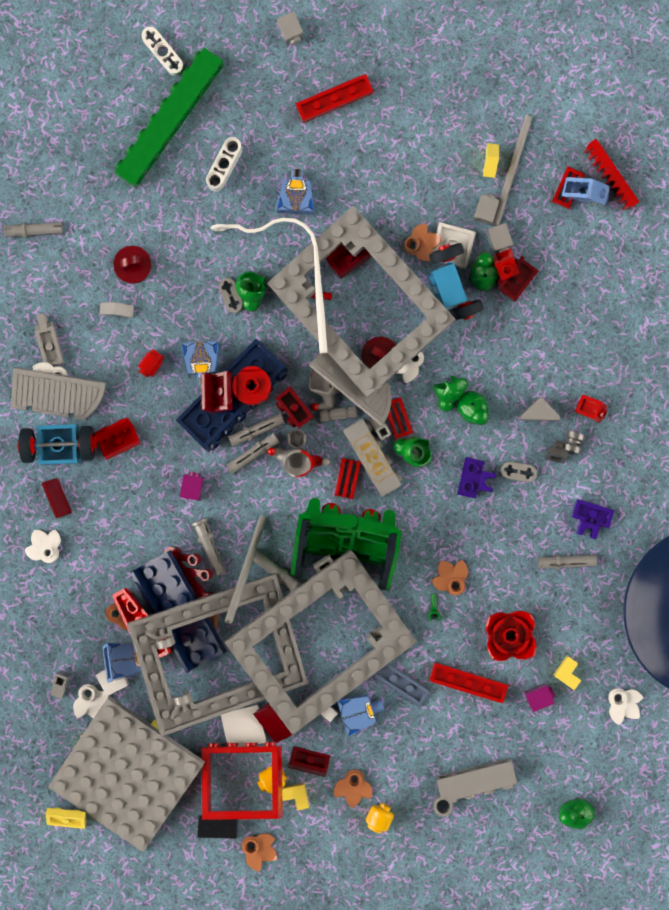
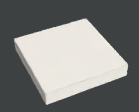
[433,222,476,269]
[221,704,267,747]

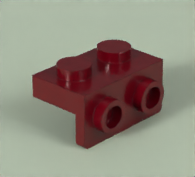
[325,243,371,279]
[496,256,538,302]
[201,371,232,414]

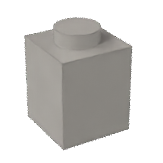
[277,12,304,46]
[473,194,500,225]
[486,223,513,253]

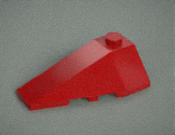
[112,588,172,658]

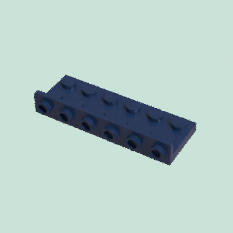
[176,339,289,452]
[130,550,227,673]

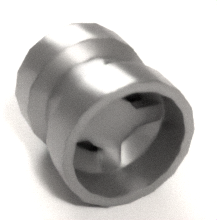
[287,429,307,448]
[563,431,586,455]

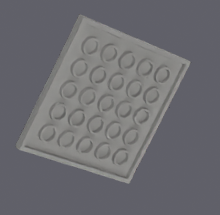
[48,696,205,852]

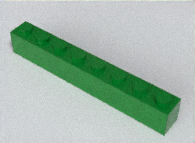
[115,48,224,189]

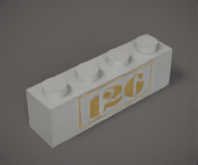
[343,419,403,497]

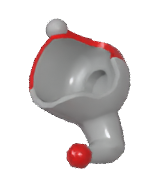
[309,370,339,411]
[268,447,330,477]

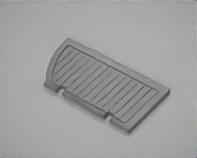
[309,353,391,426]
[11,367,106,421]

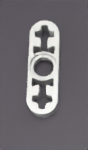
[142,27,184,76]

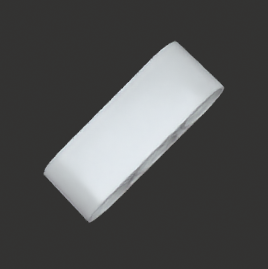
[206,137,242,192]

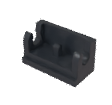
[197,815,238,839]

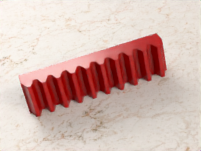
[295,74,373,123]
[584,139,639,210]
[429,662,509,704]

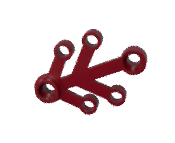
[164,546,214,598]

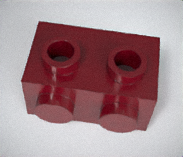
[275,386,314,429]

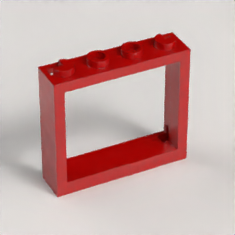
[202,742,283,820]

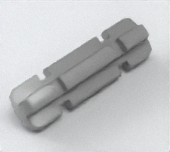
[319,406,357,422]

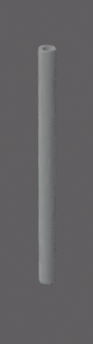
[492,115,532,226]
[225,516,267,624]

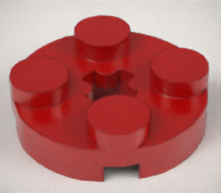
[232,366,272,406]

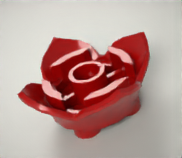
[486,611,537,661]

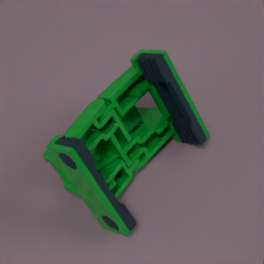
[291,498,402,591]

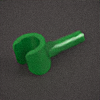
[428,594,440,621]

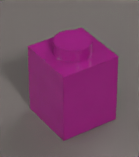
[179,471,204,501]
[524,683,555,712]

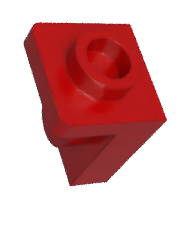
[493,248,519,280]
[574,394,608,423]

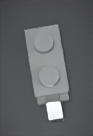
[35,313,65,366]

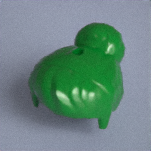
[469,252,499,291]
[235,271,266,312]
[433,375,468,412]
[457,391,489,425]
[393,437,432,467]
[559,797,595,829]

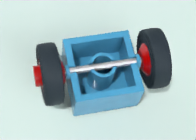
[427,243,484,320]
[17,424,97,465]

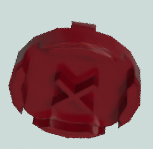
[113,245,152,284]
[361,336,396,368]

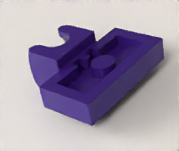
[457,457,497,499]
[571,499,615,539]

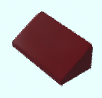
[41,478,72,518]
[253,702,292,743]
[288,746,331,777]

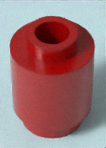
[138,349,165,378]

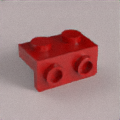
[94,418,141,460]

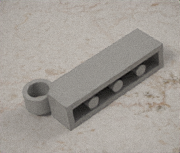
[433,758,517,816]

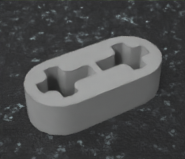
[219,278,243,314]
[500,462,537,482]

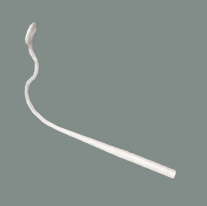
[211,218,328,354]

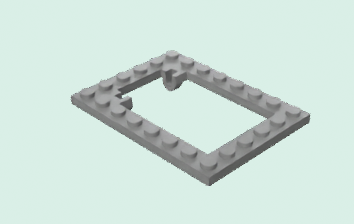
[267,206,456,398]
[224,549,417,735]
[127,573,308,736]

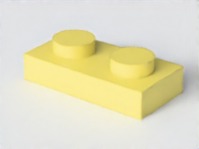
[46,807,86,829]

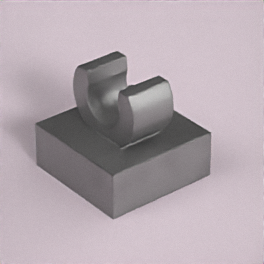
[545,440,568,463]

